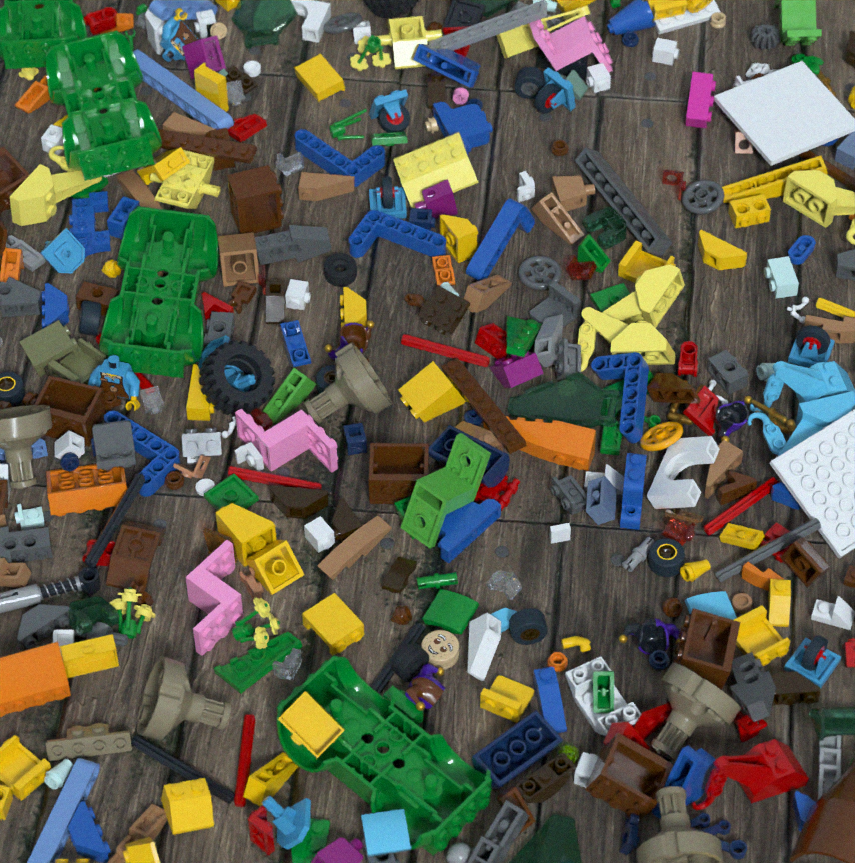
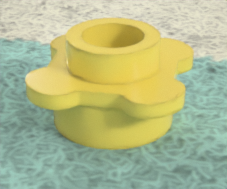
[19,68,39,80]

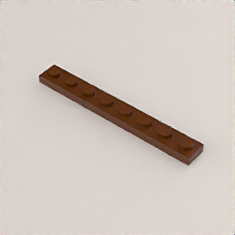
[158,129,257,164]
[441,358,527,454]

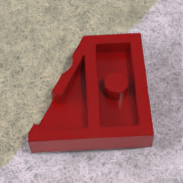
[228,114,267,143]
[634,703,672,739]

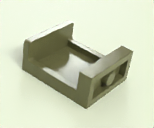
[20,320,79,377]
[48,338,107,385]

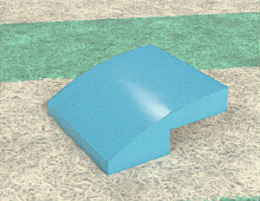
[685,591,737,620]
[361,809,411,856]

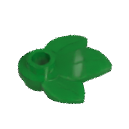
[791,54,824,75]

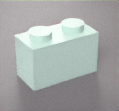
[764,256,799,298]

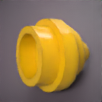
[102,260,121,278]

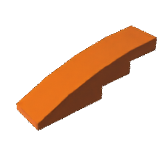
[15,75,50,114]

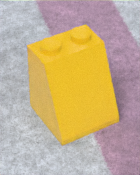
[398,361,466,423]
[216,503,276,567]

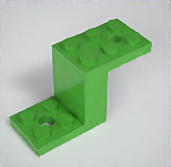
[774,0,822,46]
[400,433,491,548]

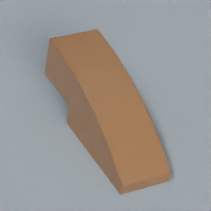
[0,558,32,588]

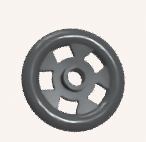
[324,12,362,34]
[682,180,724,214]
[518,256,562,290]

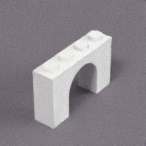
[254,0,331,43]
[647,436,720,509]

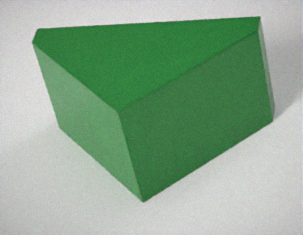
[577,234,611,273]
[592,671,614,713]

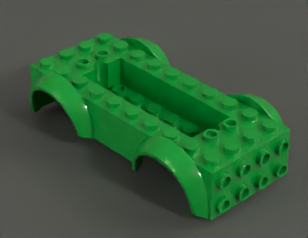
[0,0,88,69]
[46,30,162,181]
[99,206,219,378]
[277,655,492,856]

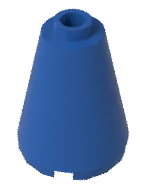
[606,0,656,36]

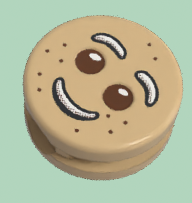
[421,630,459,670]

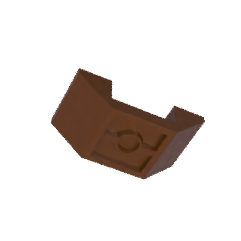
[106,520,166,592]

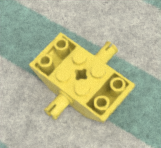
[377,16,442,69]
[150,150,221,209]

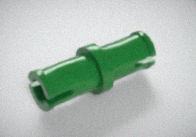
[417,572,458,590]

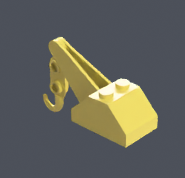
[496,6,590,59]
[9,146,102,226]
[783,170,855,245]
[596,264,685,333]
[578,307,675,372]

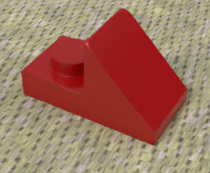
[202,292,234,324]

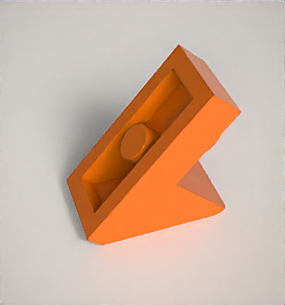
[0,248,24,283]

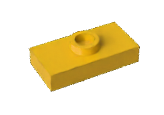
[719,523,765,550]

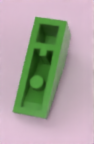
[261,368,316,424]

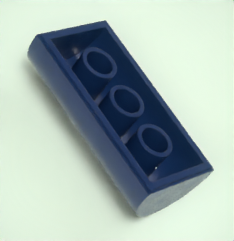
[429,425,510,488]
[472,710,563,790]

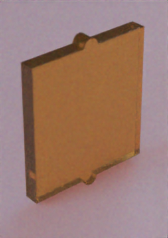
[665,508,703,524]
[203,528,238,563]

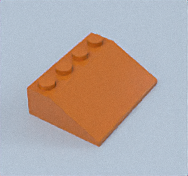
[46,464,127,516]
[0,642,71,717]

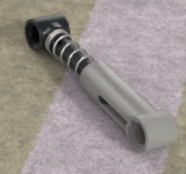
[0,567,101,613]

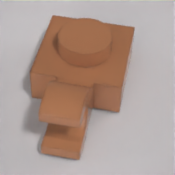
[239,568,264,600]

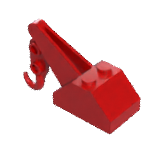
[691,739,809,810]

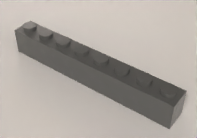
[575,147,672,256]

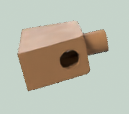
[552,176,595,211]

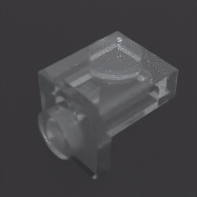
[275,152,304,176]
[139,386,165,414]
[486,570,522,600]

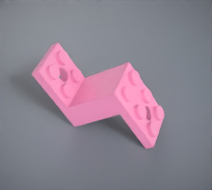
[530,16,613,72]
[235,409,338,473]
[186,540,243,656]

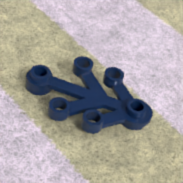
[690,813,747,860]

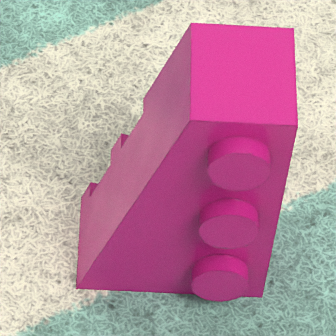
[686,72,716,128]

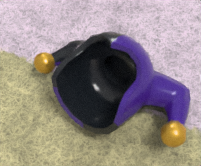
[715,396,752,443]
[619,618,680,655]

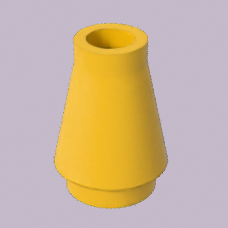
[680,559,711,582]

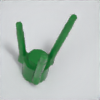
[329,109,367,141]

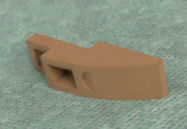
[804,315,855,343]

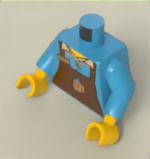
[160,8,199,62]
[88,355,140,411]

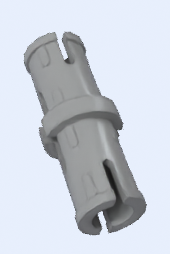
[622,537,655,572]

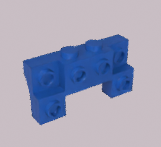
[69,191,111,258]

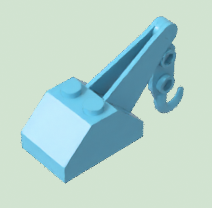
[750,361,855,413]
[747,391,855,456]

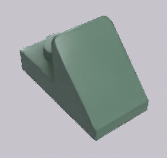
[560,70,588,100]

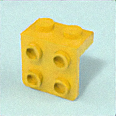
[480,676,534,723]

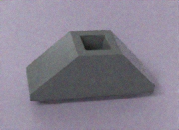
[17,604,72,652]

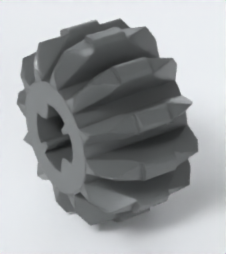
[751,23,780,51]

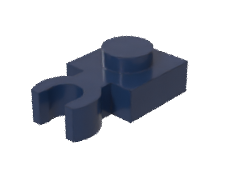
[620,813,640,855]

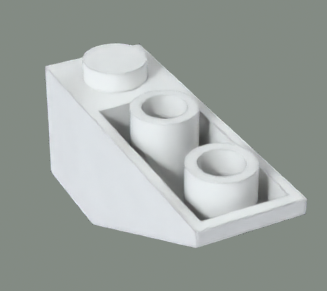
[468,613,501,681]

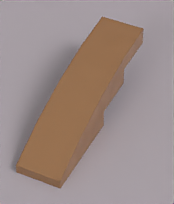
[116,170,162,209]
[318,515,392,580]
[107,804,167,863]

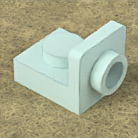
[14,504,45,531]

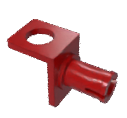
[732,711,767,743]

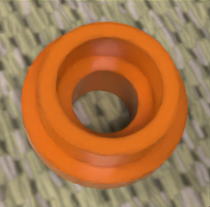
[547,652,568,672]

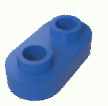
[788,235,815,265]

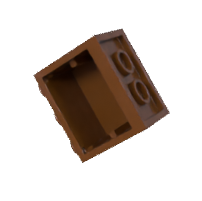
[0,147,30,214]
[227,165,284,234]
[34,375,107,447]
[369,443,429,504]
[673,608,740,690]
[584,733,673,821]

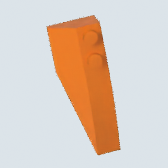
[484,416,596,471]

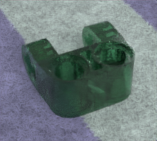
[582,207,627,250]
[69,596,119,635]

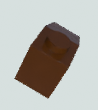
[647,373,701,404]

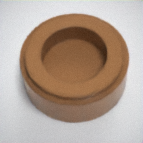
[732,593,752,614]

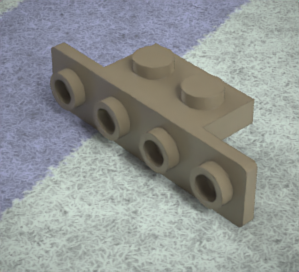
[46,723,132,761]

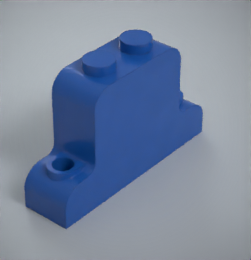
[413,44,481,88]
[433,102,493,157]
[620,453,647,530]
[438,499,501,564]
[652,746,716,819]

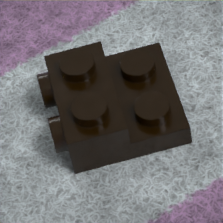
[418,286,471,335]

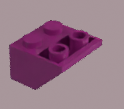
[182,35,226,80]
[490,352,544,388]

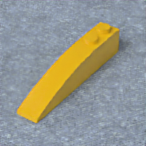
[722,156,828,203]

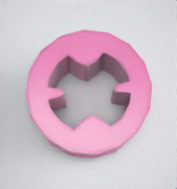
[452,87,469,105]

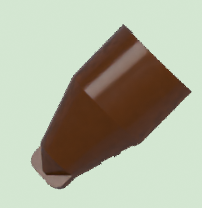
[789,757,855,863]

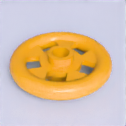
[640,422,683,451]

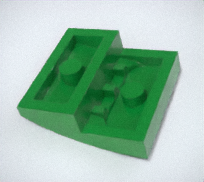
[422,589,479,635]

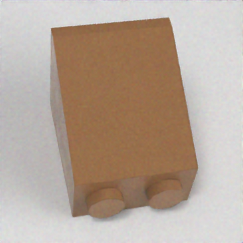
[218,232,260,287]

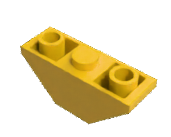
[698,230,747,270]
[340,287,367,328]

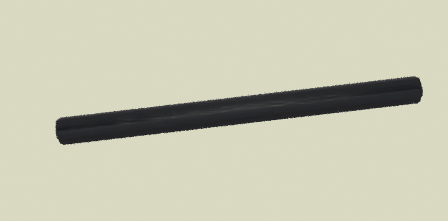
[371,623,425,694]

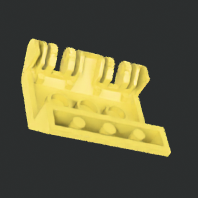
[393,132,478,208]

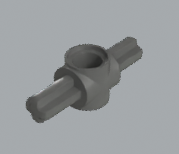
[72,622,128,647]

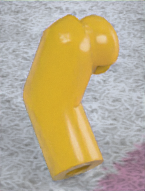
[561,636,591,652]

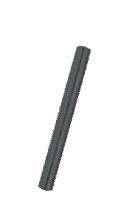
[715,518,821,582]

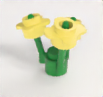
[108,587,156,639]

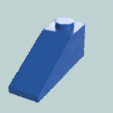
[533,666,567,733]

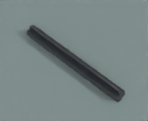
[85,473,145,568]
[131,735,235,804]

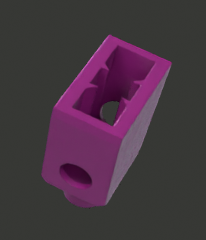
[414,179,458,219]
[311,837,364,863]

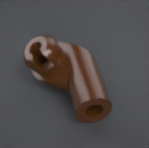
[404,293,426,310]

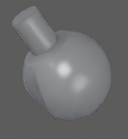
[446,843,475,863]

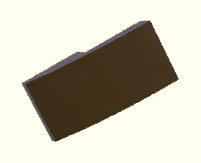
[225,65,258,95]
[382,557,417,594]

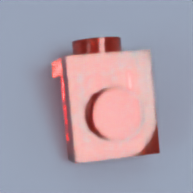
[565,255,597,280]
[251,408,273,431]
[661,516,696,546]

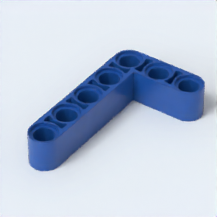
[294,129,385,187]
[466,198,535,281]
[349,210,446,258]
[591,352,649,443]
[104,411,181,497]

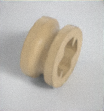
[710,12,726,29]

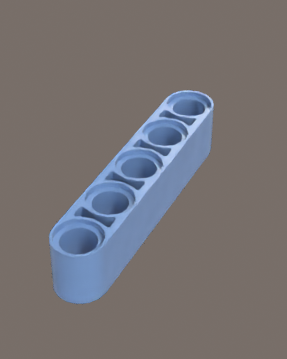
[149,0,217,21]

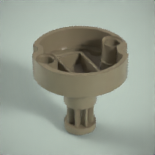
[304,342,393,424]
[0,405,52,489]
[137,656,231,741]
[650,663,741,760]
[636,786,724,863]

